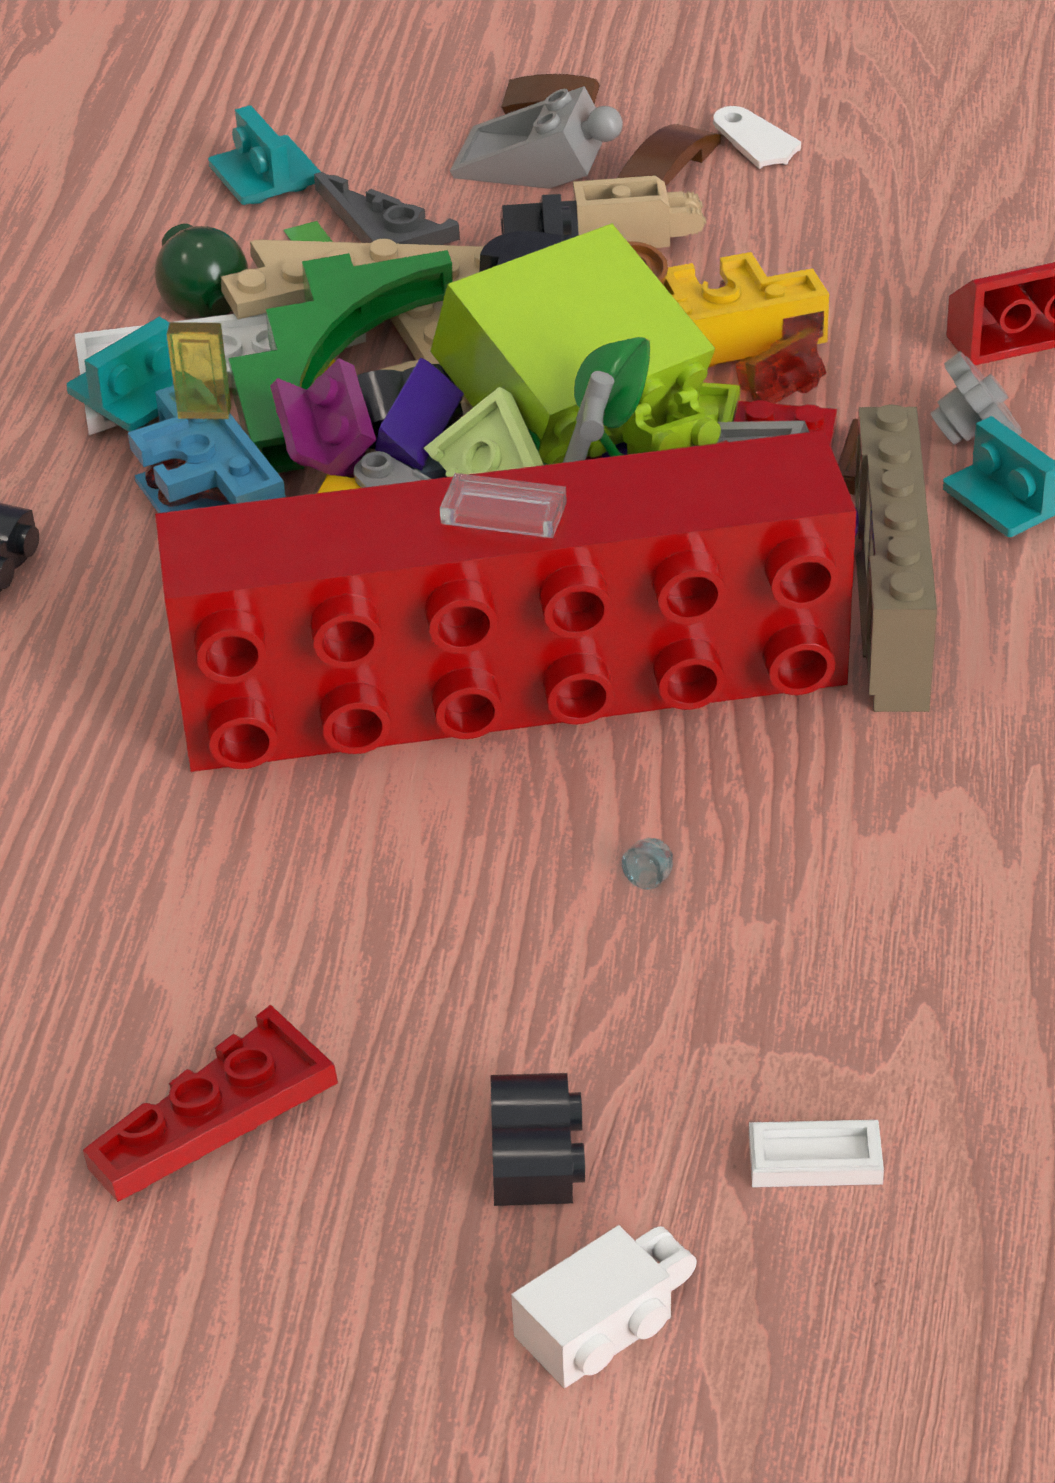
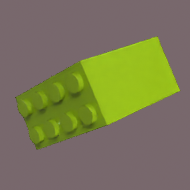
[430,223,715,464]

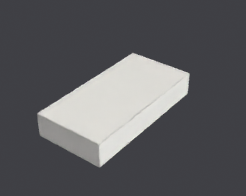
[749,1120,884,1187]

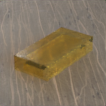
[167,322,231,419]

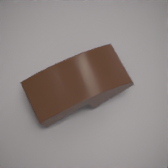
[501,74,600,114]

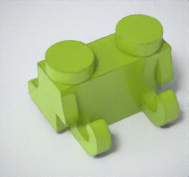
[623,386,721,455]

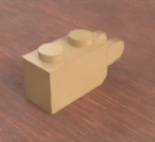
[573,176,706,248]

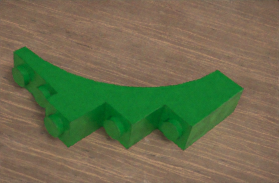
[228,250,453,473]

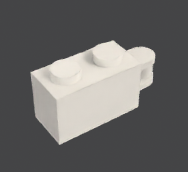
[511,1225,697,1389]

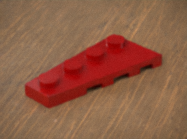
[83,1005,338,1202]

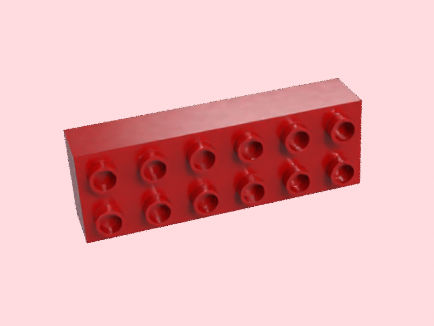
[155,430,856,772]

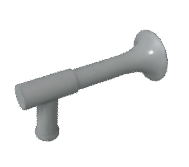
[563,371,614,463]

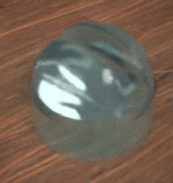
[621,837,673,890]

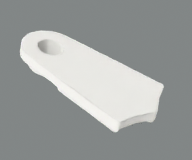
[713,106,801,169]

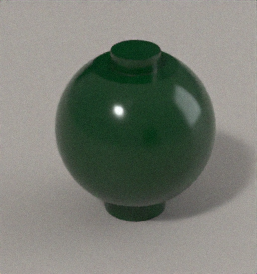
[155,224,248,319]

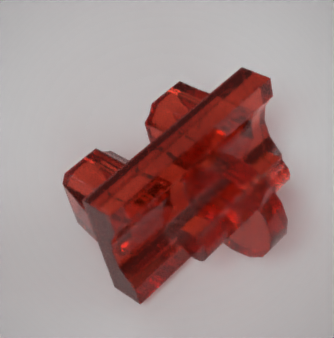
[735,328,826,404]

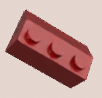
[946,262,1055,366]

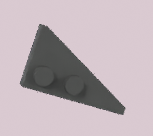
[314,172,460,245]

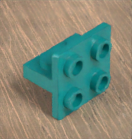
[208,105,321,205]
[66,316,199,432]
[943,416,1055,537]

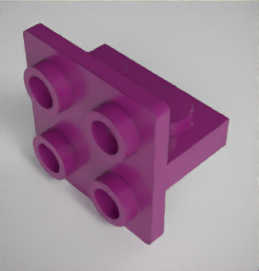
[270,358,376,478]

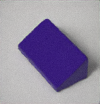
[375,357,464,471]

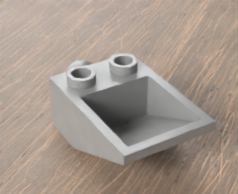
[450,86,623,189]

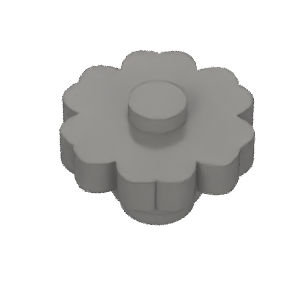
[931,351,1023,445]

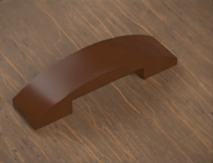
[617,124,721,186]

